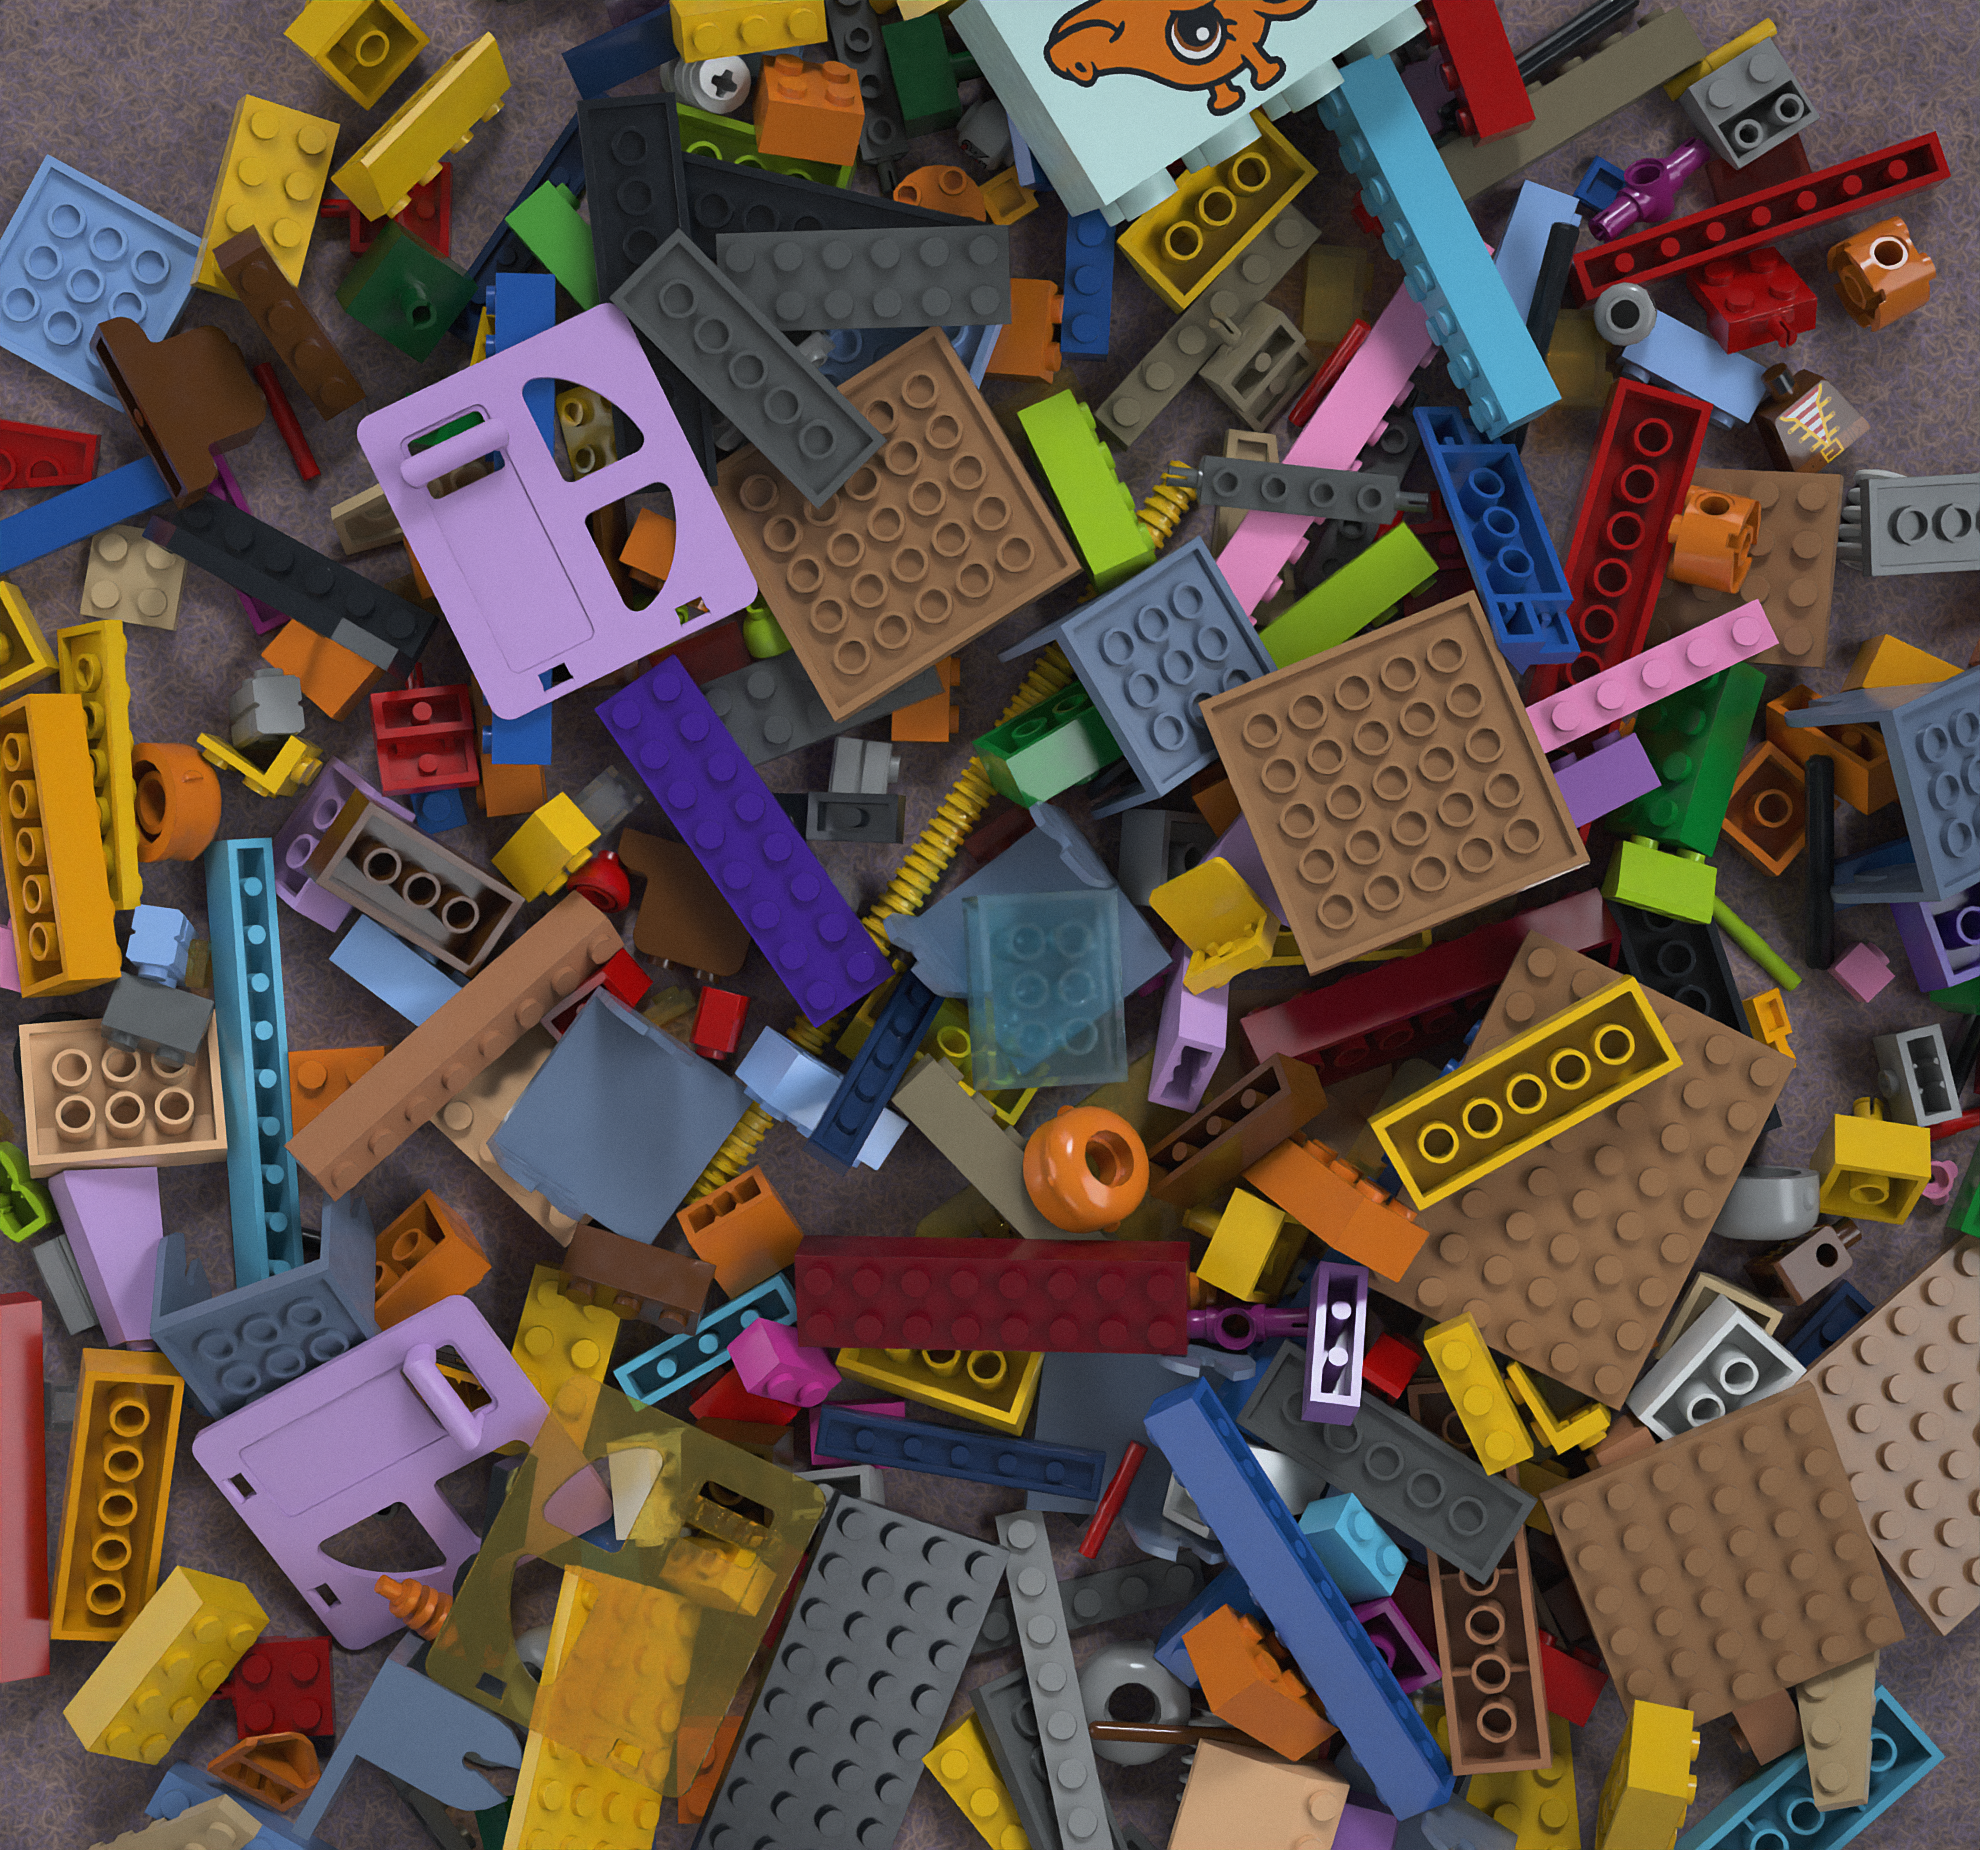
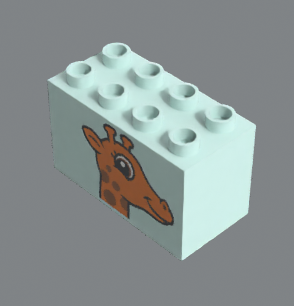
[948,0,1427,227]

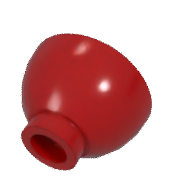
[565,850,631,913]

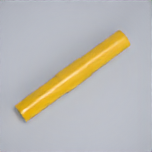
[1663,18,1777,101]

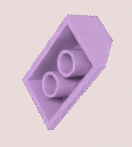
[272,755,417,933]

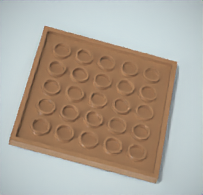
[710,326,1085,724]
[1198,590,1591,977]
[1793,1233,1980,1636]
[1539,1380,1906,1728]

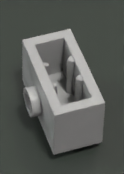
[1872,1023,1963,1127]

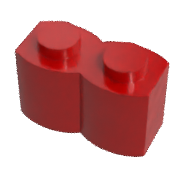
[688,986,752,1060]

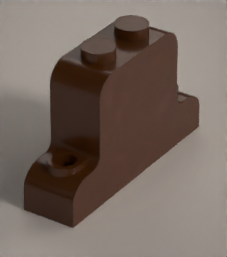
[89,317,267,510]
[618,827,753,984]

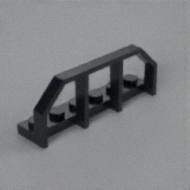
[142,491,440,683]

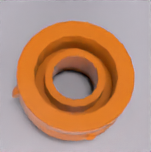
[131,743,222,863]
[1023,1105,1150,1234]

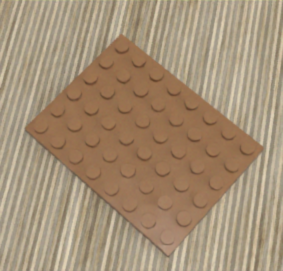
[1360,929,1797,1411]

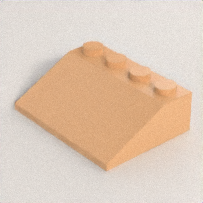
[19,1009,228,1179]
[429,1021,594,1248]
[1166,1738,1351,1850]

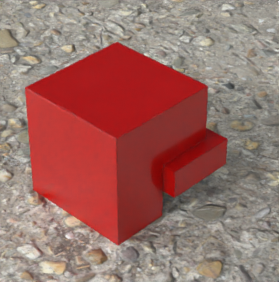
[688,1361,802,1426]

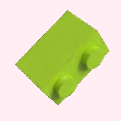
[1600,834,1717,924]

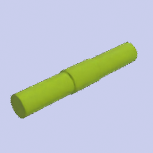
[1713,895,1802,992]

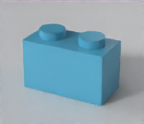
[1298,1493,1408,1604]

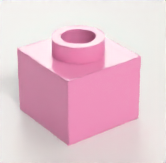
[1827,942,1895,1003]

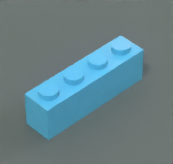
[613,1270,797,1413]

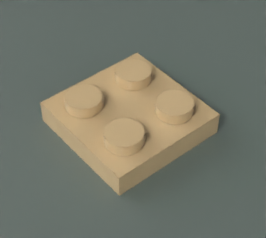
[80,524,188,631]

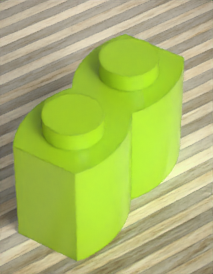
[0,1141,60,1243]

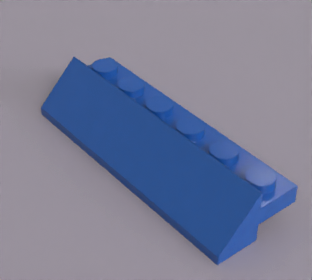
[1412,406,1581,675]

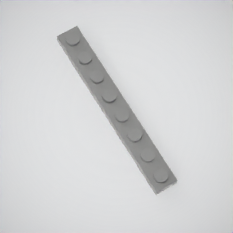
[995,1509,1114,1850]

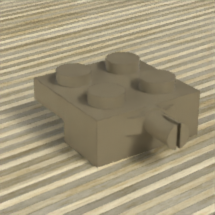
[1198,300,1321,433]

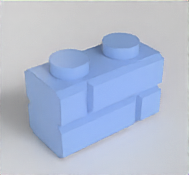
[126,904,200,989]

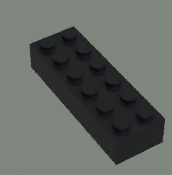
[1591,879,1783,1134]

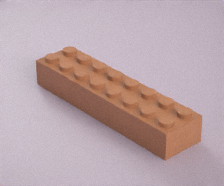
[1407,1369,1553,1776]

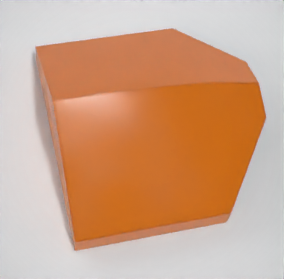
[207,1732,322,1812]

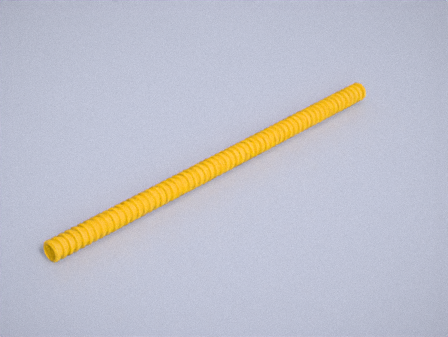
[683,460,1196,1206]

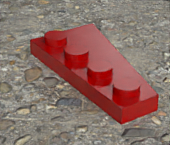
[0,418,102,490]

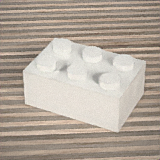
[1625,1293,1807,1440]

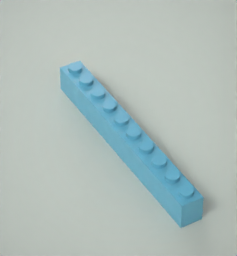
[204,837,304,1289]

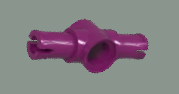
[1588,136,1711,244]
[1190,1297,1309,1350]

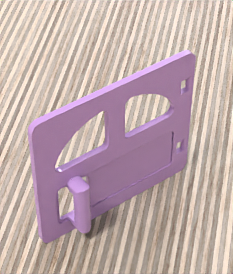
[357,303,758,720]
[192,1295,614,1650]

